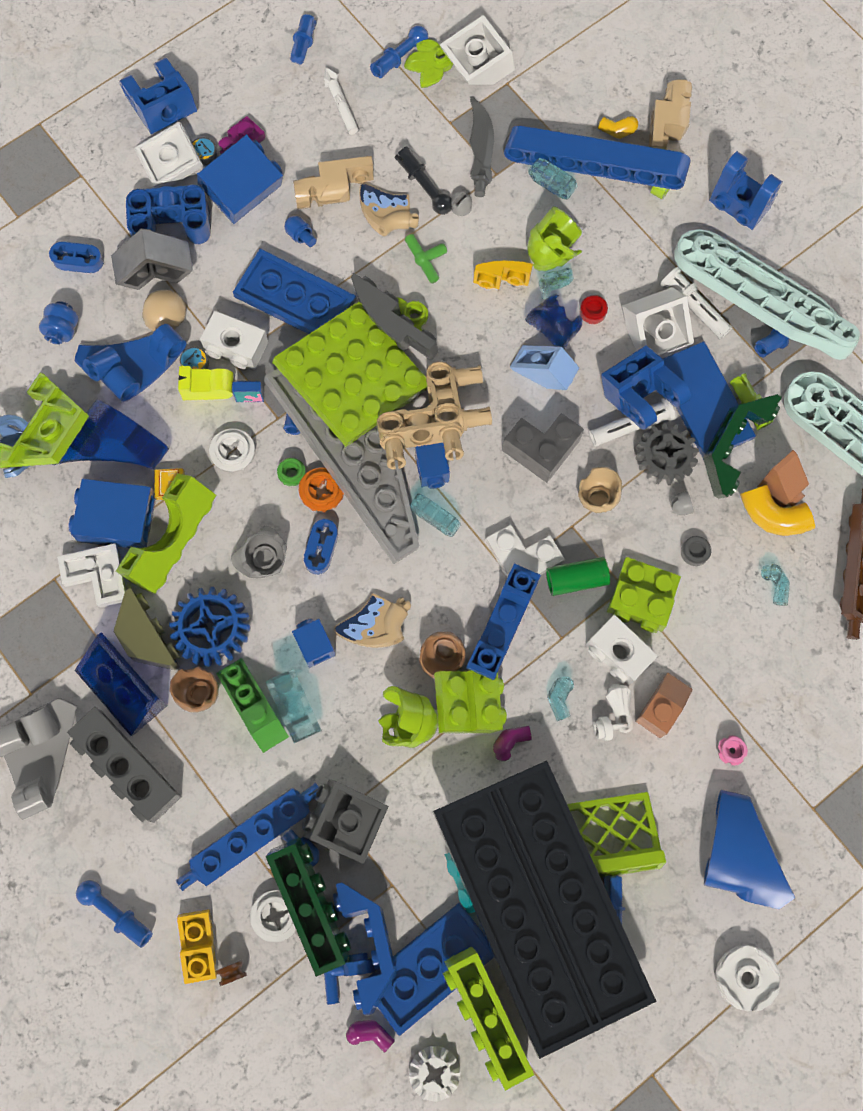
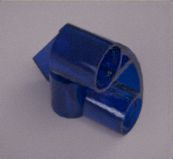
[52,399,169,470]

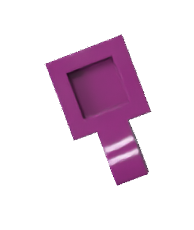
[218,116,265,154]

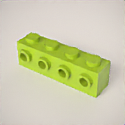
[443,947,534,1091]

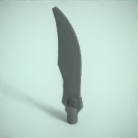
[469,97,494,197]

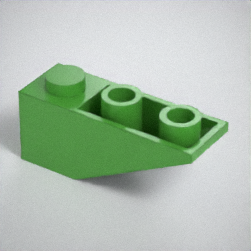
[216,658,289,753]

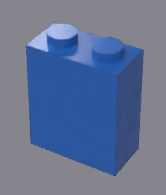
[197,134,283,224]
[69,479,156,548]

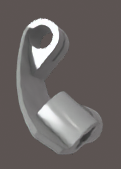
[0,698,77,820]

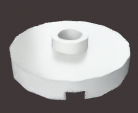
[715,945,780,1012]

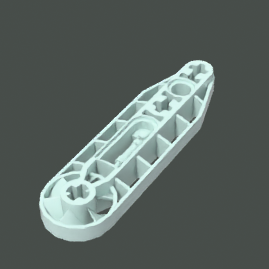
[674,229,860,360]
[784,371,863,476]

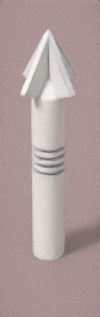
[324,67,358,135]

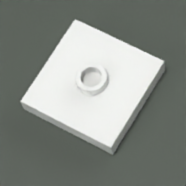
[134,121,204,188]

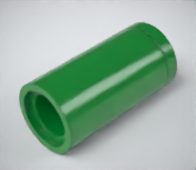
[546,557,610,596]

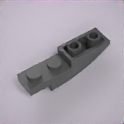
[351,273,438,360]

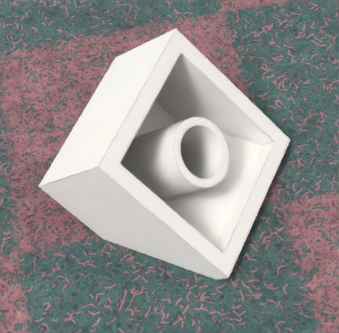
[440,15,515,85]
[622,287,694,359]

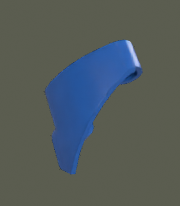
[74,324,187,402]
[704,790,795,909]

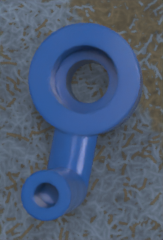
[324,953,376,1005]

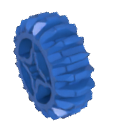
[169,587,251,667]

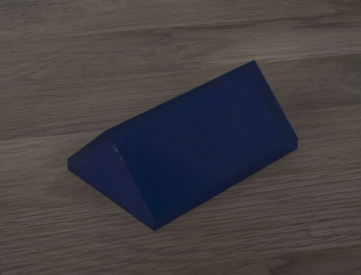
[75,632,168,736]

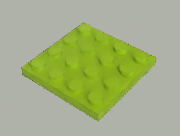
[272,302,427,447]

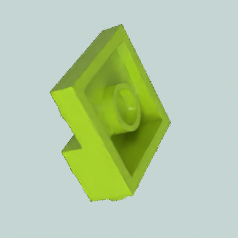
[607,557,681,633]
[434,670,507,733]

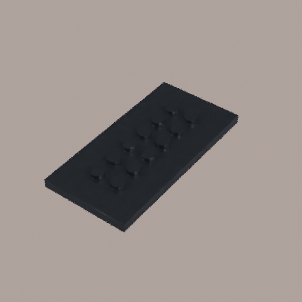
[432,760,657,1059]

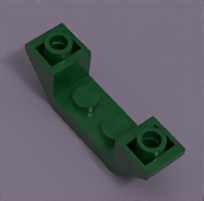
[703,394,782,499]

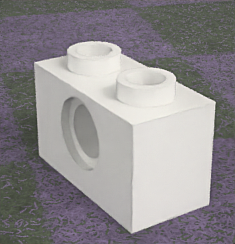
[200,311,268,370]
[586,615,658,686]

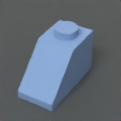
[510,345,579,390]

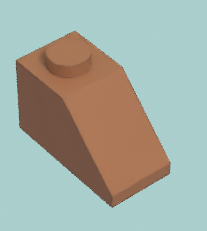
[757,450,809,508]
[635,673,693,738]

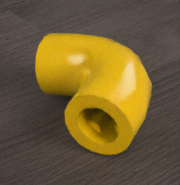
[740,485,815,536]

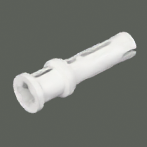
[660,267,733,340]
[589,397,675,447]

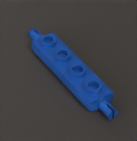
[176,782,319,891]

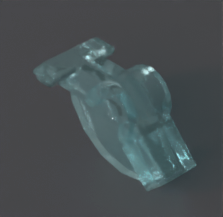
[539,268,574,300]

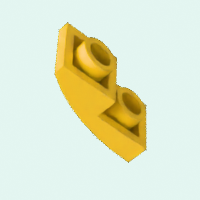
[473,260,533,289]
[177,909,217,984]

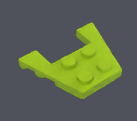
[0,372,89,468]

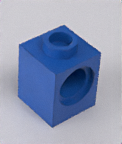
[415,443,450,489]
[292,619,336,668]

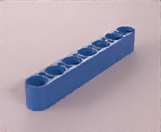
[504,126,691,190]

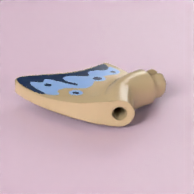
[360,183,419,236]
[334,593,411,648]

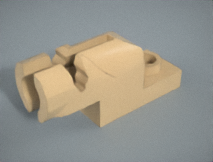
[649,79,692,150]
[293,156,374,209]

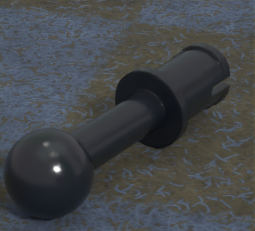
[394,146,452,215]

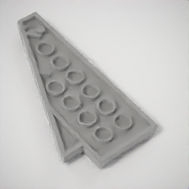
[264,369,419,564]

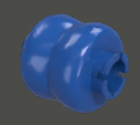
[39,301,79,345]

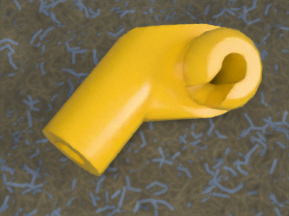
[598,116,638,139]

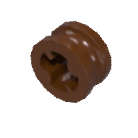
[215,960,247,986]

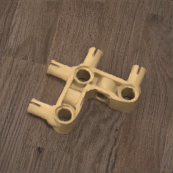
[377,362,492,469]

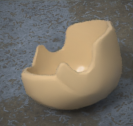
[142,290,186,331]
[578,467,622,513]

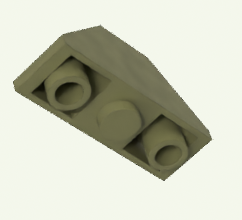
[113,588,180,670]

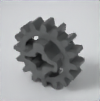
[635,423,699,486]

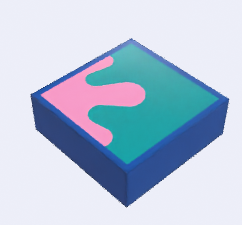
[232,381,264,402]

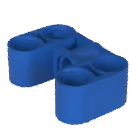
[126,185,211,244]

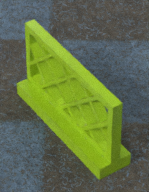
[567,792,666,878]

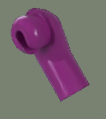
[493,726,532,761]
[346,1020,395,1053]

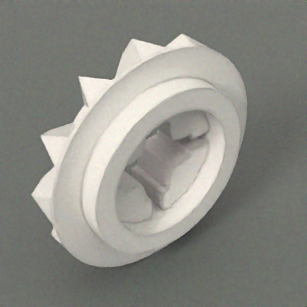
[209,429,256,473]
[250,890,296,943]
[409,1046,461,1102]

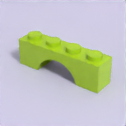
[115,474,217,594]

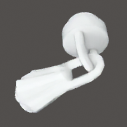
[593,683,633,741]

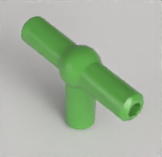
[405,234,447,284]

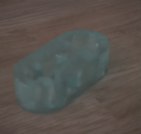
[528,158,578,200]
[410,494,461,537]

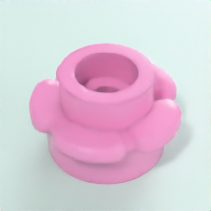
[718,735,748,766]

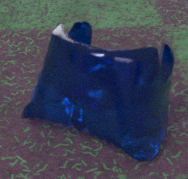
[525,294,583,350]

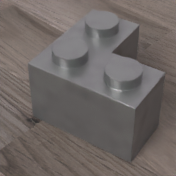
[111,229,193,290]
[502,413,584,483]

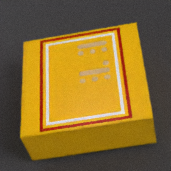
[154,468,185,500]

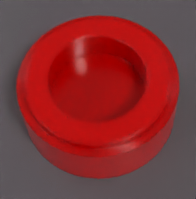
[579,295,608,324]

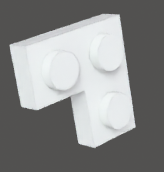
[485,525,565,578]
[57,543,126,608]

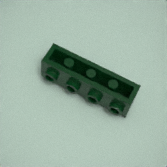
[265,837,351,977]

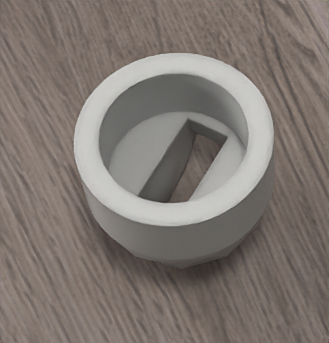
[451,192,472,216]
[670,491,693,515]

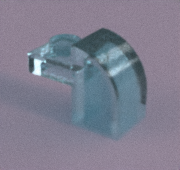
[265,669,322,744]

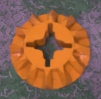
[299,467,344,513]

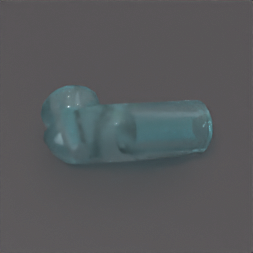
[761,564,790,606]
[547,676,574,722]

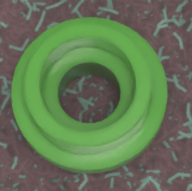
[277,458,306,486]

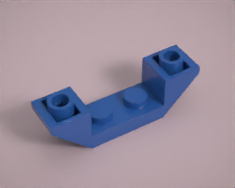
[466,563,541,680]
[333,882,397,1015]

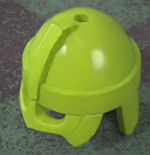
[527,206,582,271]
[378,686,438,748]

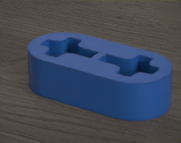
[49,242,104,273]
[304,519,338,575]

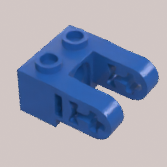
[119,57,197,134]
[709,151,783,230]
[601,345,692,430]

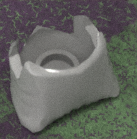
[231,526,287,578]

